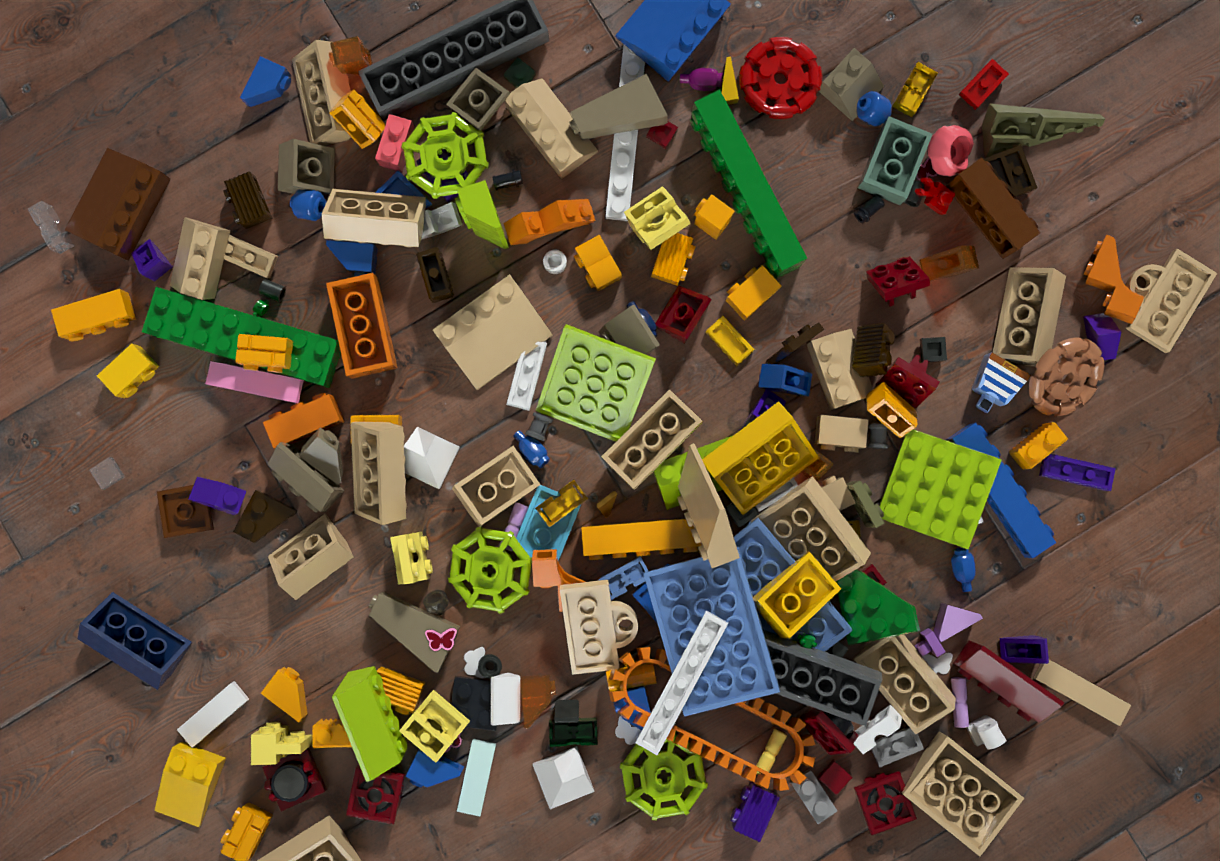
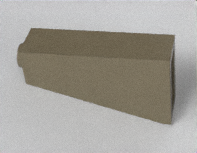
[569,74,668,140]
[369,592,460,673]

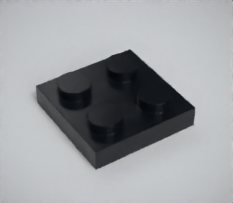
[451,676,497,731]

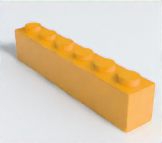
[581,519,702,560]

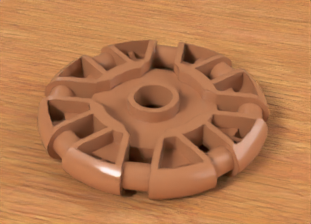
[1029,337,1104,417]

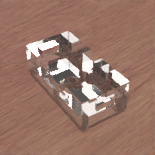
[28,201,74,254]

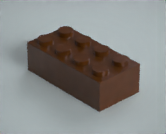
[946,157,1041,259]

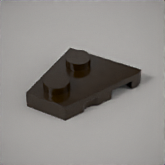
[984,145,1038,198]
[766,322,825,364]
[233,490,298,543]

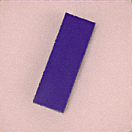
[1039,454,1116,491]

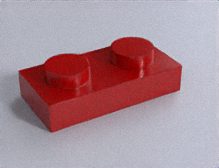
[958,59,1009,110]

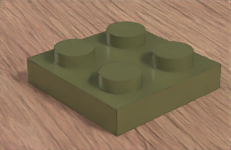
[846,481,884,528]

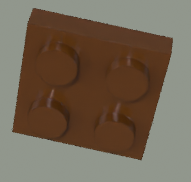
[157,485,214,538]

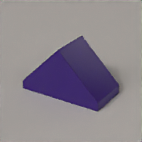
[131,239,173,281]
[1083,313,1122,360]
[1000,635,1049,664]

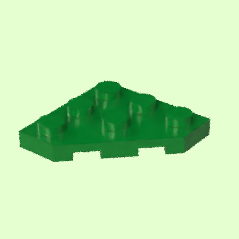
[836,569,920,645]

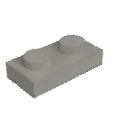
[871,726,924,767]
[790,768,837,824]

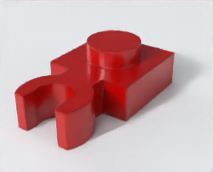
[915,178,955,215]

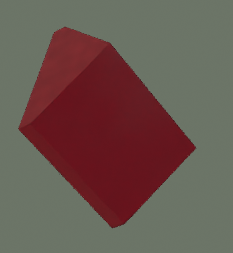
[655,286,712,344]

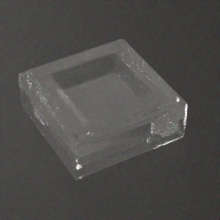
[90,457,125,490]

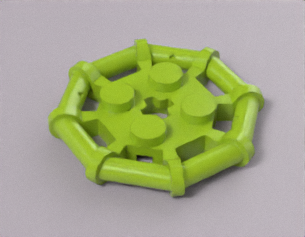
[401,112,489,199]
[448,526,532,614]
[619,731,708,821]

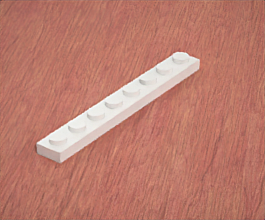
[606,44,645,221]

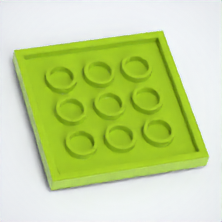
[535,324,656,442]
[879,429,1002,549]

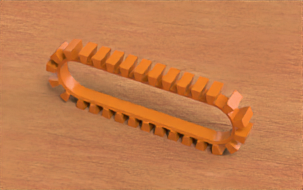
[608,647,816,791]

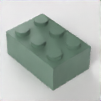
[857,116,933,205]

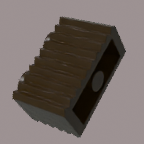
[223,171,273,229]
[416,247,454,303]
[852,323,895,377]

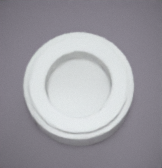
[543,250,567,274]

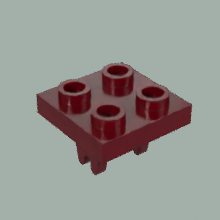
[866,256,930,307]
[875,355,940,409]

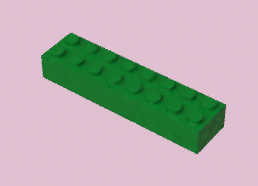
[690,89,807,279]
[142,287,341,388]

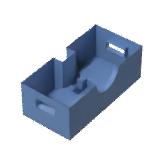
[599,556,648,600]

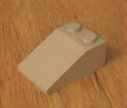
[452,446,540,527]

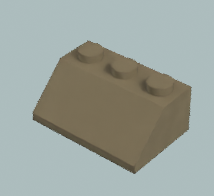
[267,442,345,512]

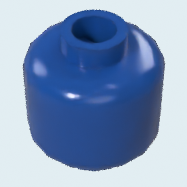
[856,91,892,126]
[290,190,327,221]

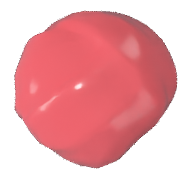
[927,125,973,176]

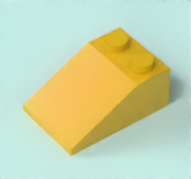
[753,552,841,638]
[154,742,226,827]

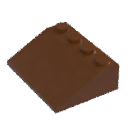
[65,148,170,261]

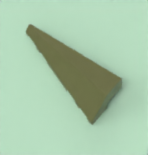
[982,104,1105,158]

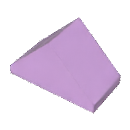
[934,603,983,642]

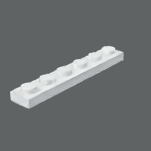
[636,611,728,755]

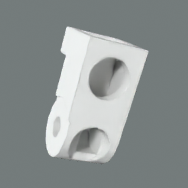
[966,715,1006,749]

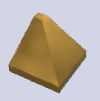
[597,491,617,518]

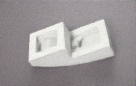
[421,202,462,240]

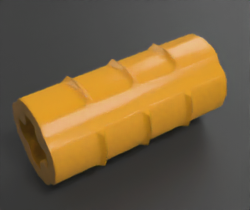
[606,663,657,691]

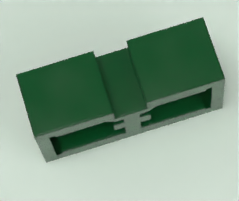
[549,718,598,747]

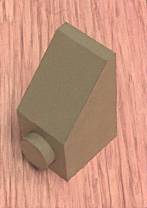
[299,428,343,485]

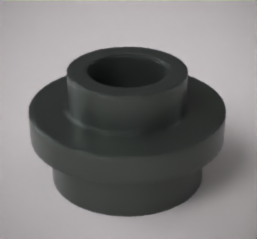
[478,654,502,679]

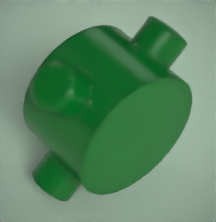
[252,299,269,316]
[798,633,817,649]

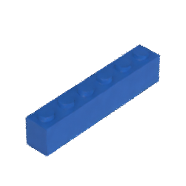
[946,423,1056,559]

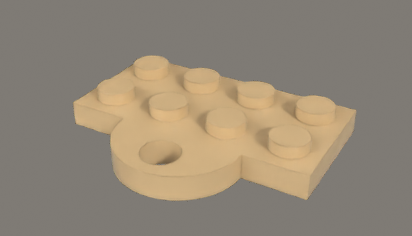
[1126,249,1217,353]
[560,580,638,675]

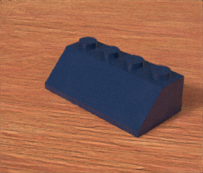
[77,592,192,690]

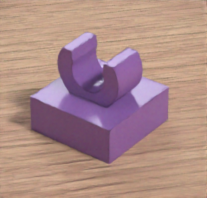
[914,628,945,657]

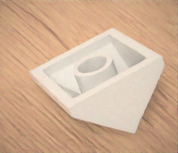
[404,427,460,489]
[533,746,594,809]

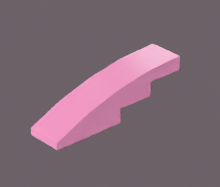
[205,361,304,403]

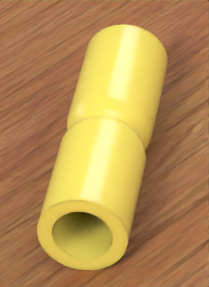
[756,729,787,775]

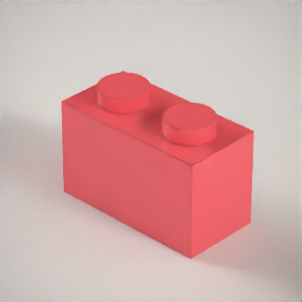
[375,114,415,172]

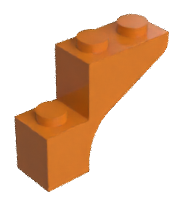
[503,199,596,245]
[1084,234,1145,324]
[532,549,585,612]

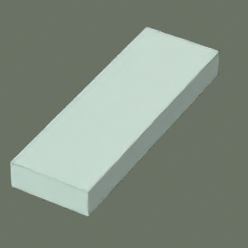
[457,739,496,816]

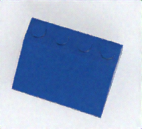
[615,0,731,82]

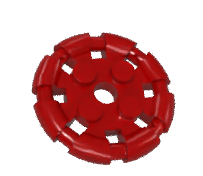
[739,37,822,119]

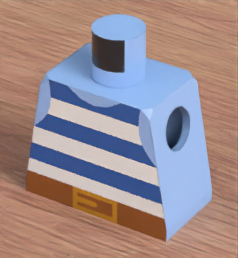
[972,352,1031,413]

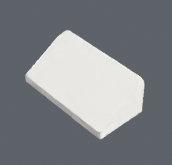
[491,673,521,725]

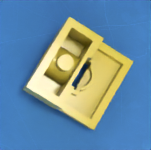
[624,186,690,250]
[390,532,433,585]
[399,690,470,762]
[251,722,312,765]

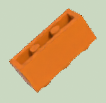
[263,393,345,449]

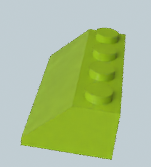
[455,180,509,249]
[653,435,734,510]
[332,666,407,782]

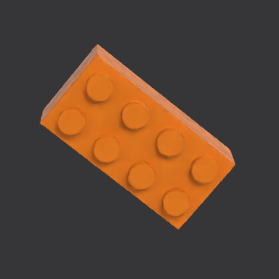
[326,273,398,379]

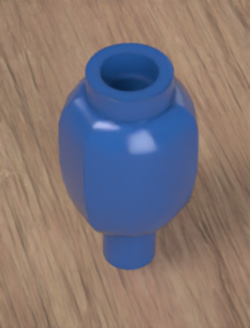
[513,430,550,468]
[951,548,976,592]

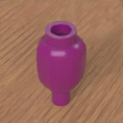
[680,68,723,91]

